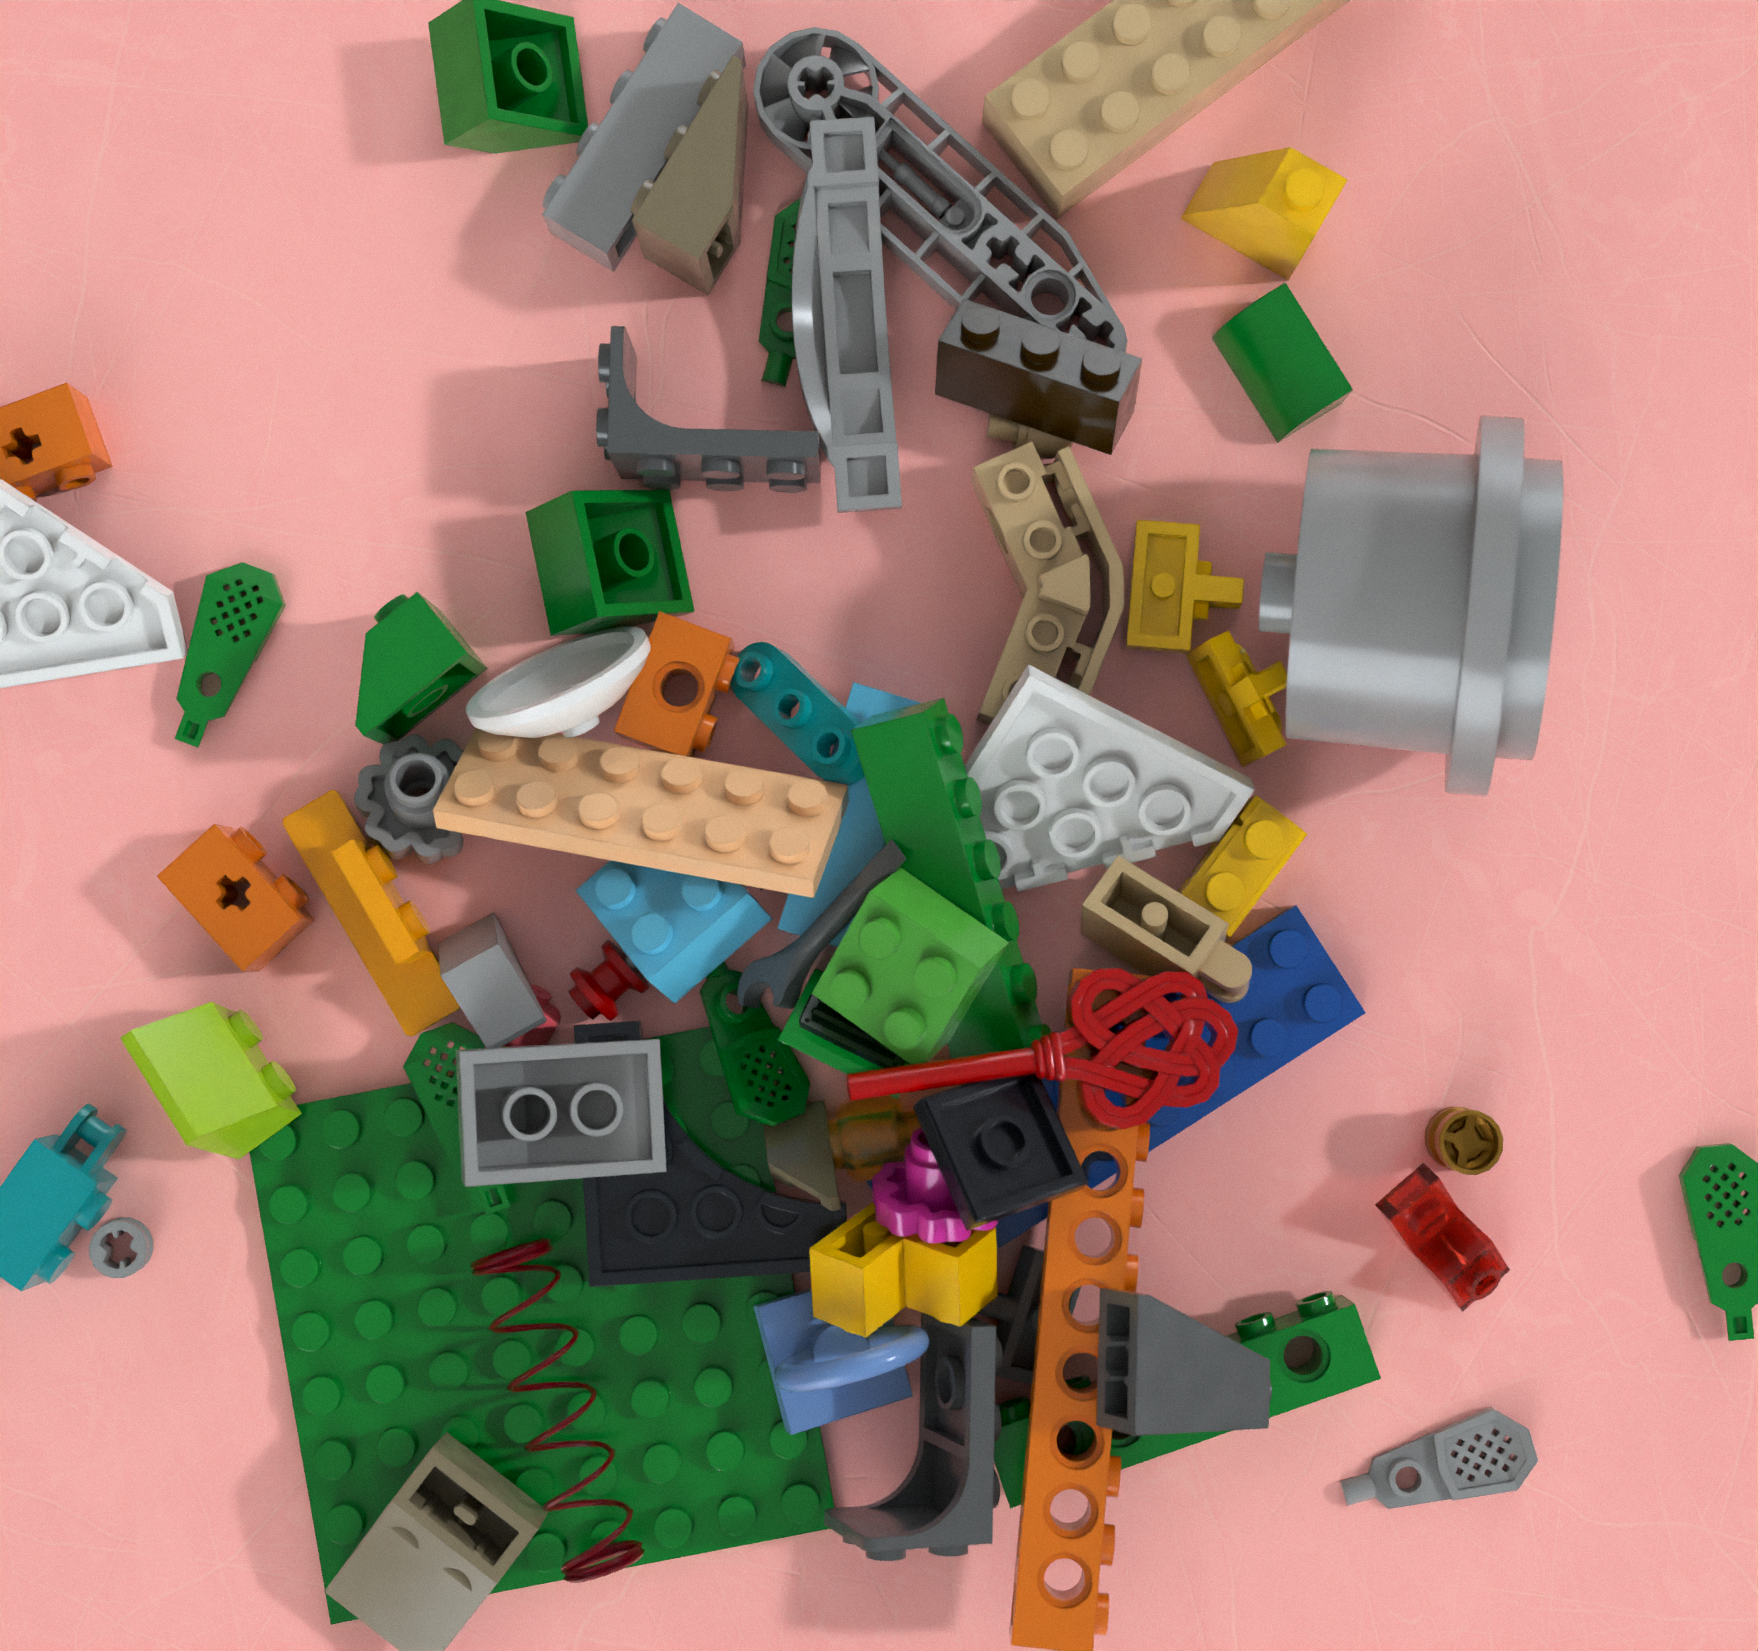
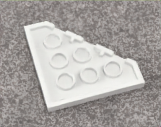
[0,479,188,688]
[965,664,1255,892]

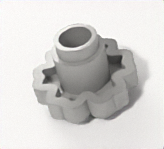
[354,734,464,864]

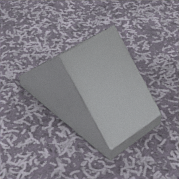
[438,912,547,1048]

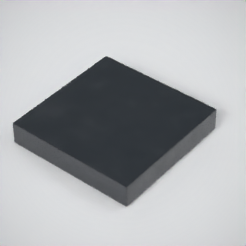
[913,1074,1088,1231]

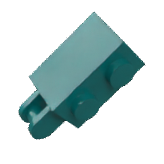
[0,1103,127,1291]

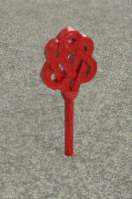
[846,969,1238,1130]

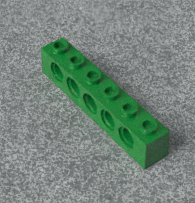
[994,1291,1381,1508]

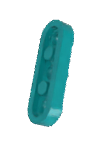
[730,642,865,785]

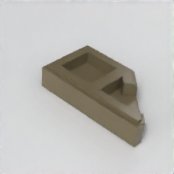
[763,1100,841,1211]

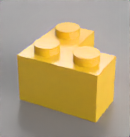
[809,1202,998,1338]

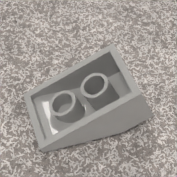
[455,1039,667,1187]

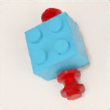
[568,860,772,1021]

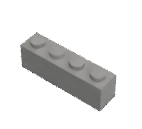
[542,3,746,272]

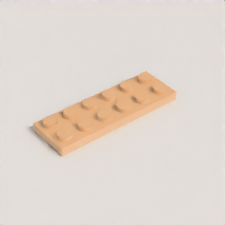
[433,728,849,898]

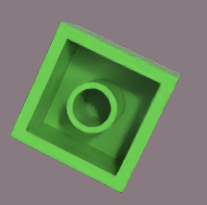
[811,868,1009,1064]

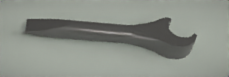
[737,840,906,1009]

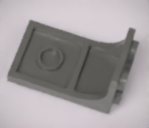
[596,326,821,493]
[824,1312,1003,1561]

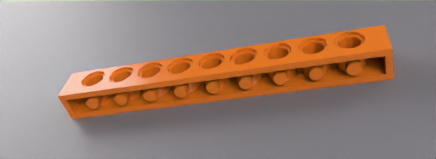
[1009,968,1153,1651]

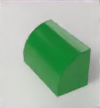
[1212,282,1353,443]

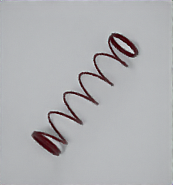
[469,1238,645,1583]

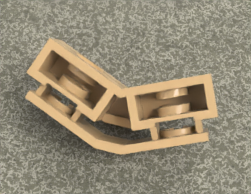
[971,442,1124,725]

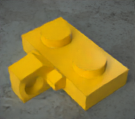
[1126,520,1244,654]
[1186,630,1287,767]

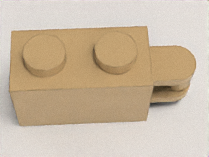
[1081,855,1252,1003]

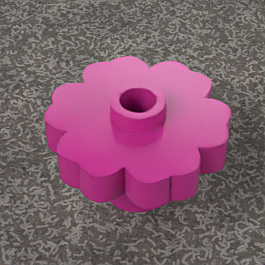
[872,1127,998,1243]

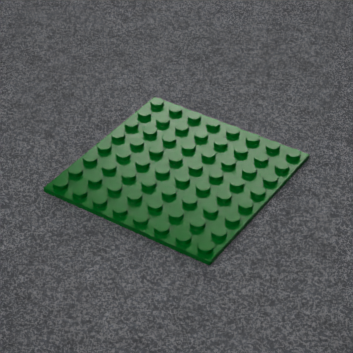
[249,1026,835,1625]

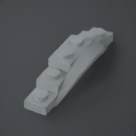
[792,117,902,513]

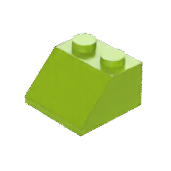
[120,1002,302,1160]

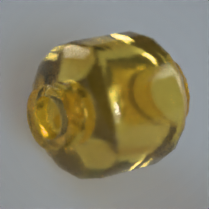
[827,1095,920,1182]

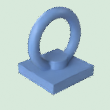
[753,1288,929,1435]

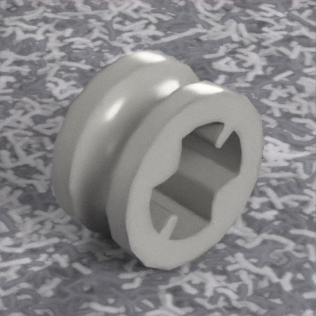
[89,1217,153,1278]

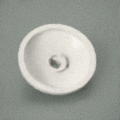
[466,626,651,738]

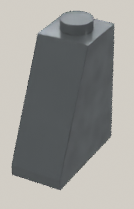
[1096,1288,1272,1436]

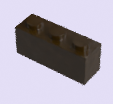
[935,298,1143,455]

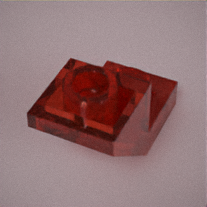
[1375,1163,1510,1312]

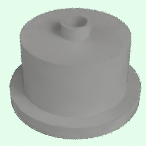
[1259,415,1563,797]

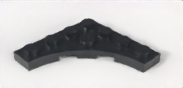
[574,1020,848,1287]

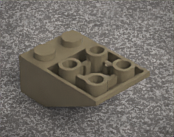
[630,55,748,295]
[324,1432,549,1651]

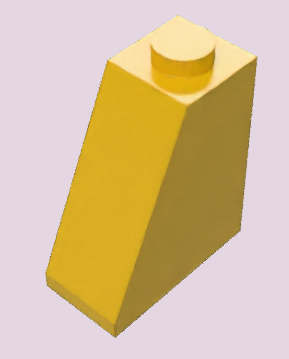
[1181,147,1348,281]

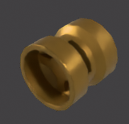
[1425,1106,1503,1175]

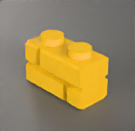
[1177,795,1308,938]

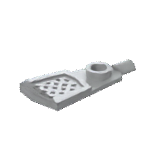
[1340,1407,1538,1509]

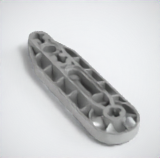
[753,27,1128,353]

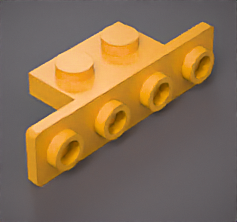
[282,790,461,1037]

